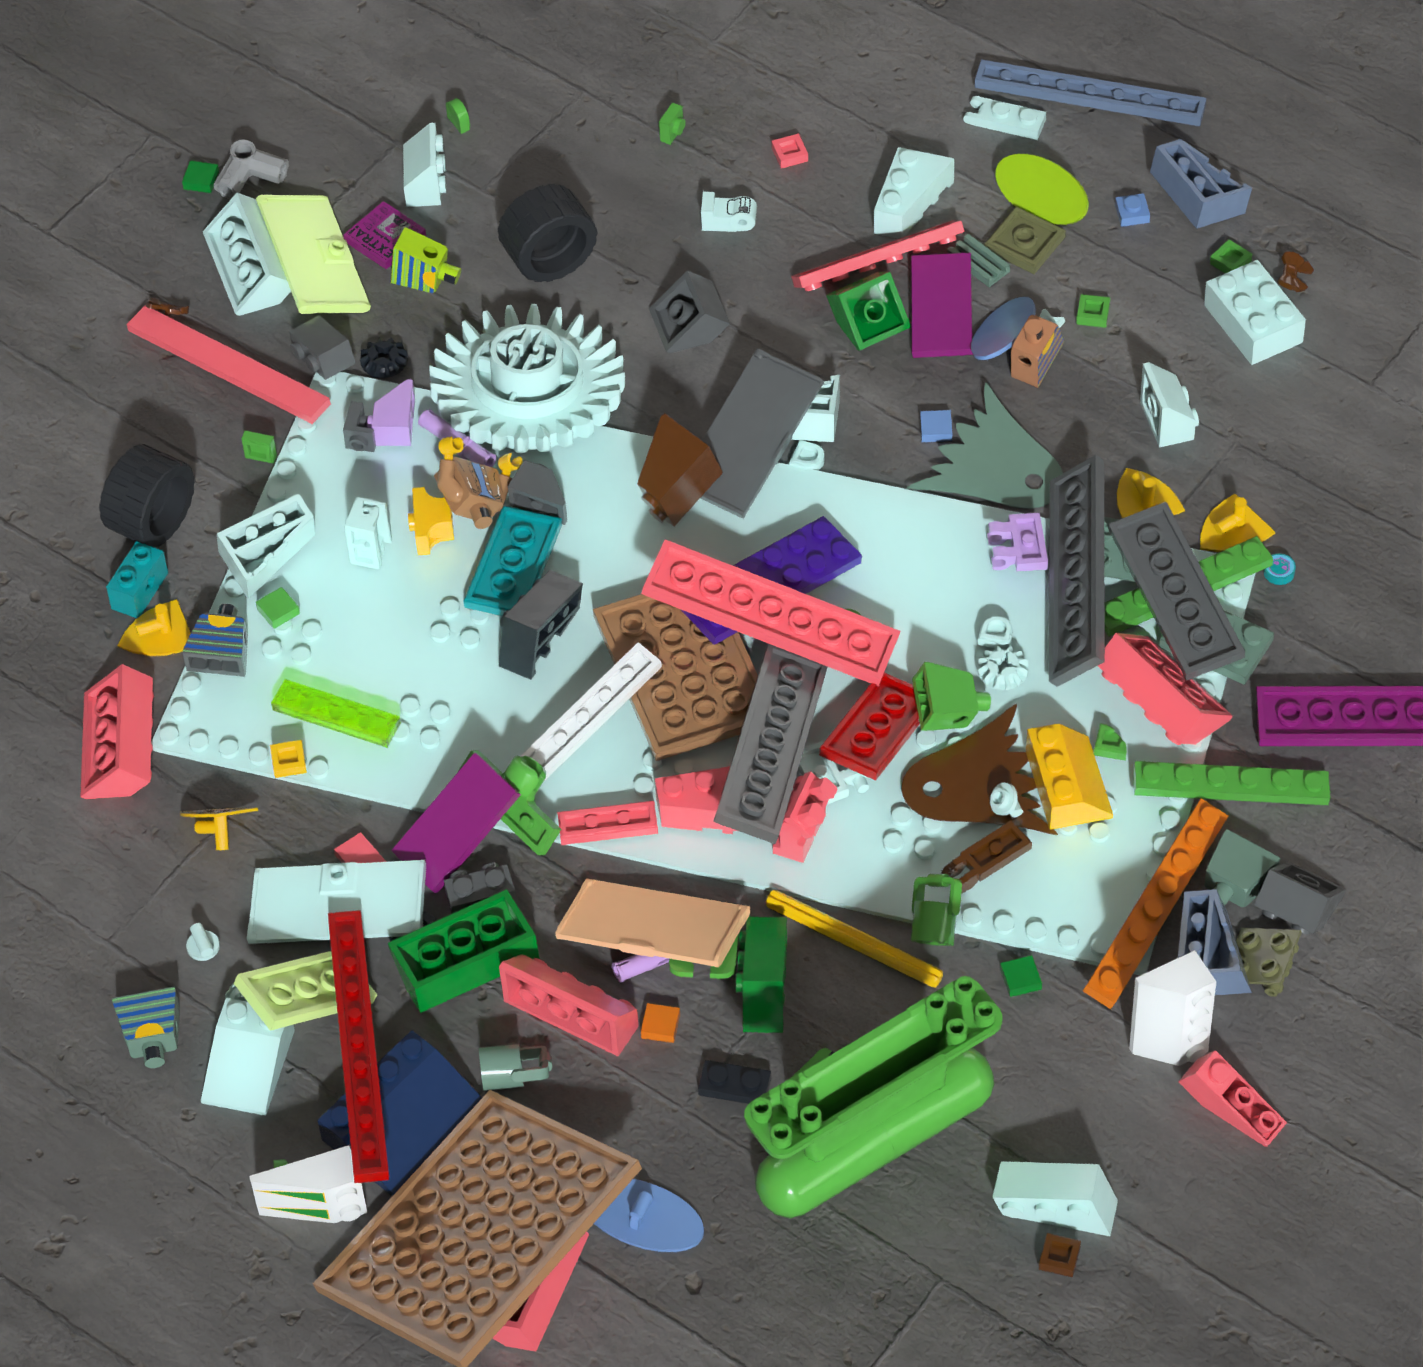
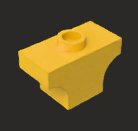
[408,487,454,556]

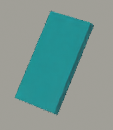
[464,506,562,616]

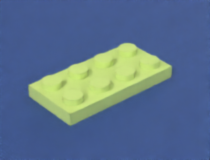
[233,951,377,1031]

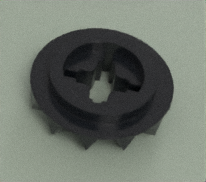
[360,337,408,378]

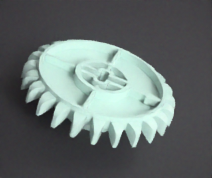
[429,304,625,453]

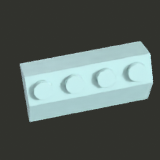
[203,193,291,316]

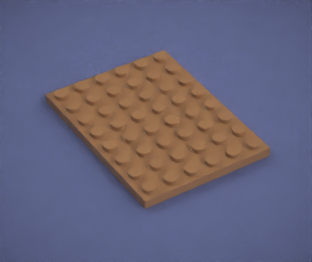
[313,1090,642,1367]

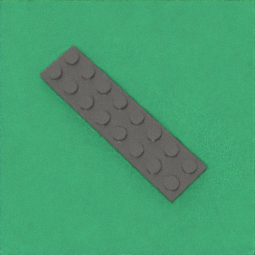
[1049,455,1105,687]
[713,644,828,844]

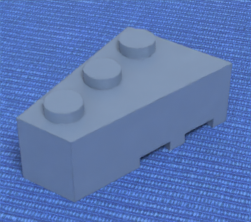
[1150,139,1252,229]
[1178,889,1252,995]

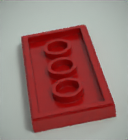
[819,672,920,781]

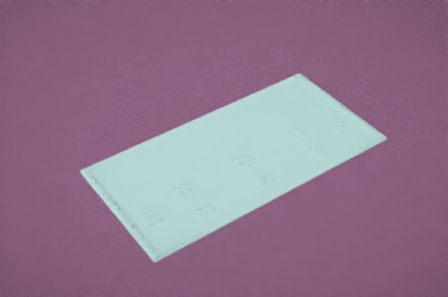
[151,372,1256,975]

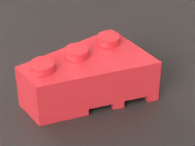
[655,766,754,837]

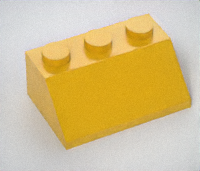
[1026,723,1113,830]

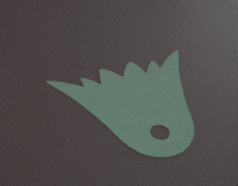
[907,383,1063,509]

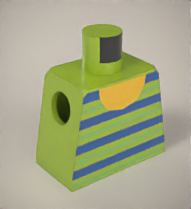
[391,227,461,293]

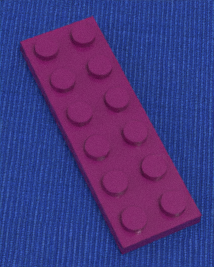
[1256,686,1423,746]

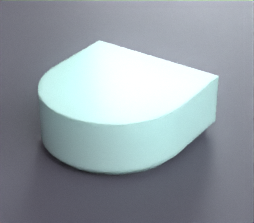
[789,440,824,471]
[978,616,1013,649]

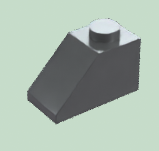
[508,460,567,525]

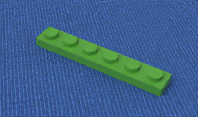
[1105,536,1273,637]
[1133,761,1330,805]

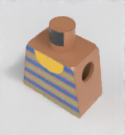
[1011,315,1064,388]

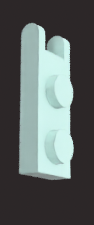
[963,96,1046,140]

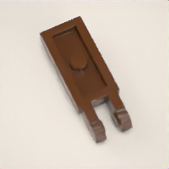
[941,821,1032,894]

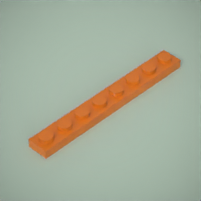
[1083,798,1228,1009]

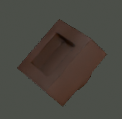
[1039,1233,1081,1277]

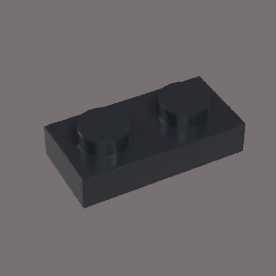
[698,1060,772,1104]

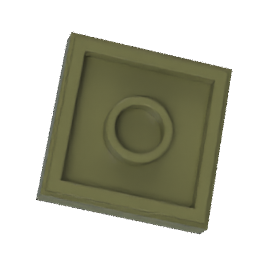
[985,207,1066,275]

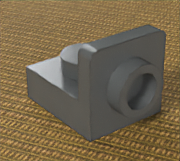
[343,401,376,452]

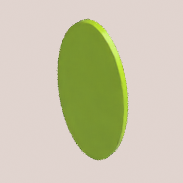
[995,154,1089,225]

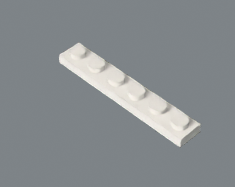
[504,642,662,781]

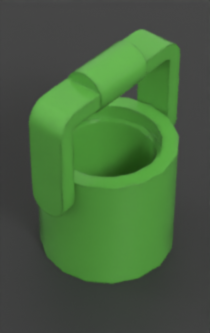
[911,874,962,946]

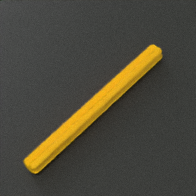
[766,890,943,988]

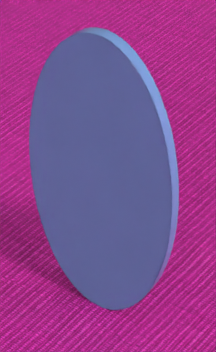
[971,297,1036,360]
[594,1179,704,1252]

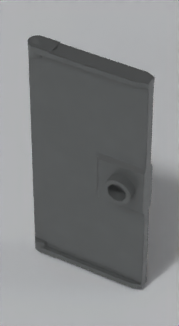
[700,349,824,519]

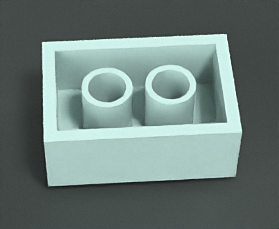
[1204,260,1306,365]

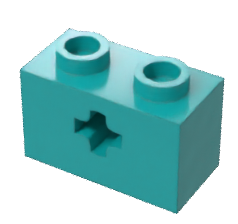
[106,541,168,618]

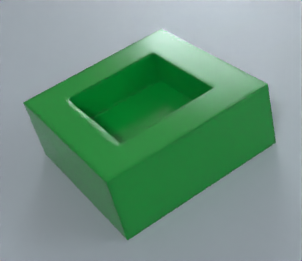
[182,161,219,193]
[1000,955,1042,997]

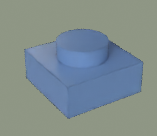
[1115,193,1150,227]

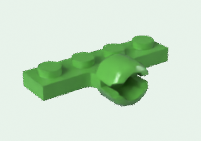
[457,750,562,855]

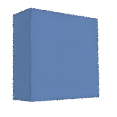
[920,410,952,442]

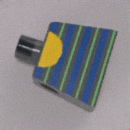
[182,604,248,677]

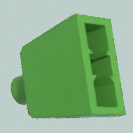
[912,662,991,731]

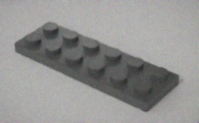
[1108,502,1245,681]

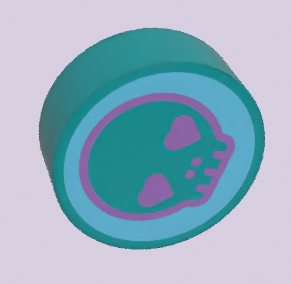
[1264,554,1296,585]

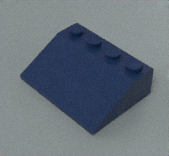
[317,1030,482,1196]

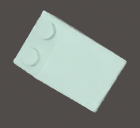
[201,998,295,1116]

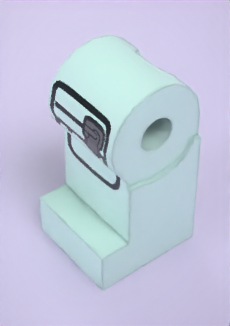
[701,191,757,232]

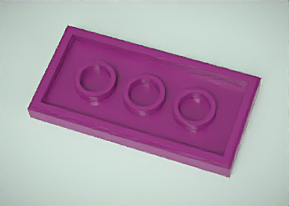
[912,253,973,358]
[391,753,521,893]

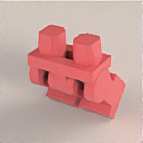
[773,771,838,863]

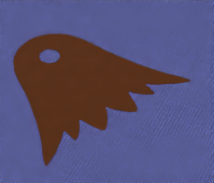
[902,704,1058,835]

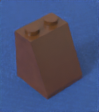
[637,413,723,527]

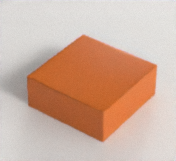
[641,1003,680,1043]

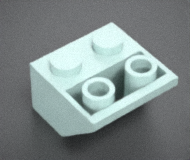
[403,123,446,207]

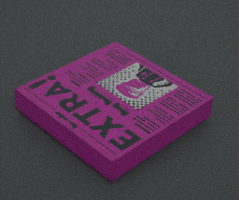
[343,201,426,269]

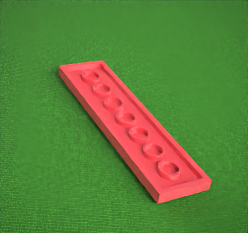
[641,539,901,687]

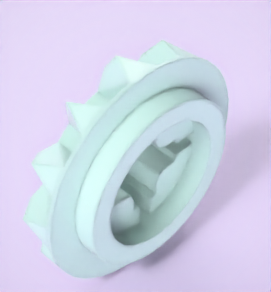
[977,645,1028,690]

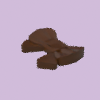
[1277,251,1314,292]
[146,297,190,317]

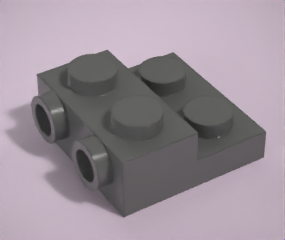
[444,862,519,914]

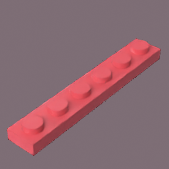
[791,220,965,291]

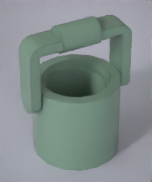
[479,1043,552,1091]

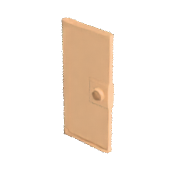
[556,878,750,967]

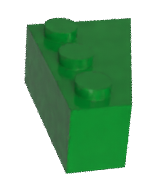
[736,917,787,1033]

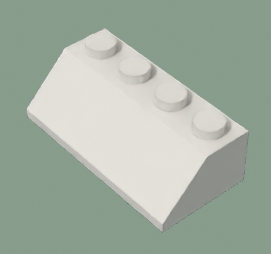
[1129,950,1216,1066]

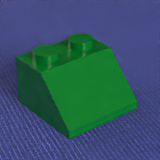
[826,272,911,350]

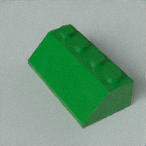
[387,889,540,1013]

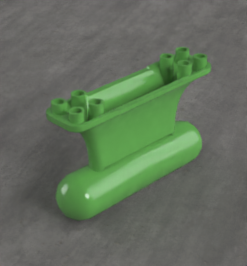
[744,976,1003,1219]

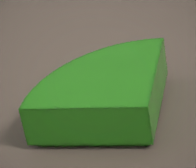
[1094,723,1127,761]

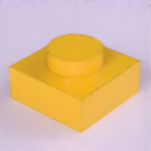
[270,740,307,778]

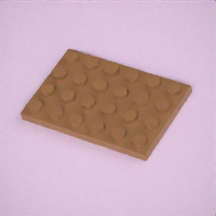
[593,594,758,761]

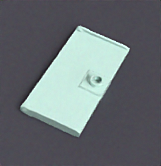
[246,859,426,944]

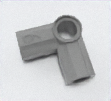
[214,139,289,200]

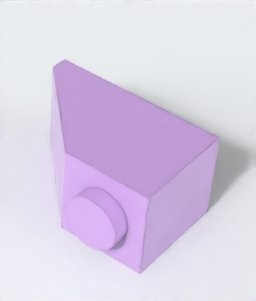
[367,380,415,446]

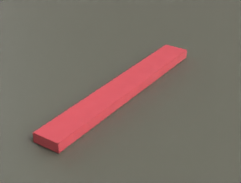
[126,305,331,424]

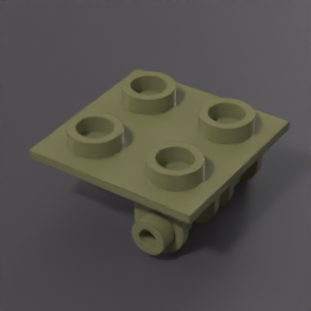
[1236,928,1302,997]

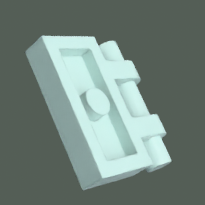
[798,740,869,804]

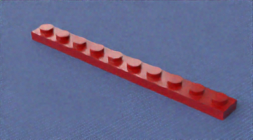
[328,910,389,1184]

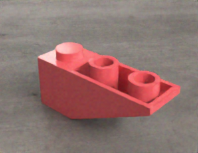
[1178,1050,1287,1147]

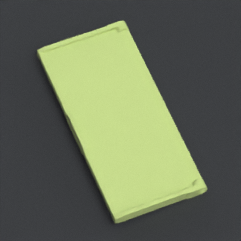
[256,195,371,314]

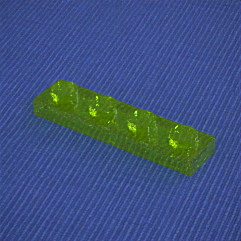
[271,679,401,748]

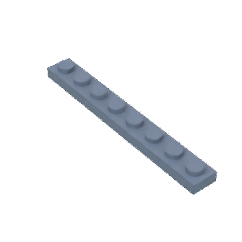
[975,59,1207,126]

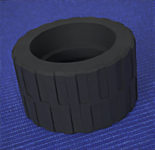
[497,184,598,282]
[99,444,195,548]

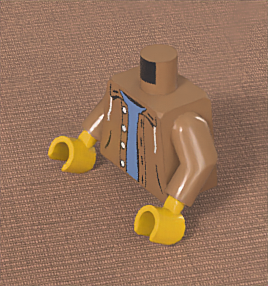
[434,436,523,529]

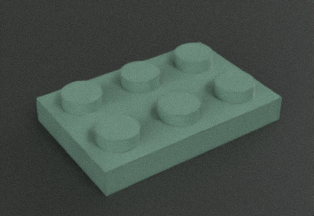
[1159,611,1274,685]

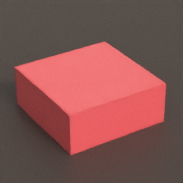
[772,133,808,169]

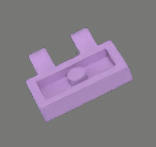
[987,513,1048,571]

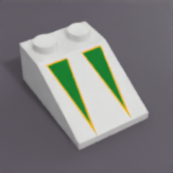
[249,1145,367,1223]

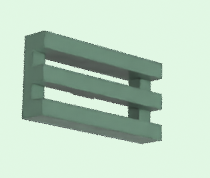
[947,234,1010,287]

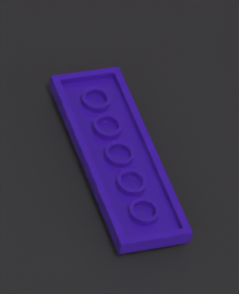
[680,516,862,645]

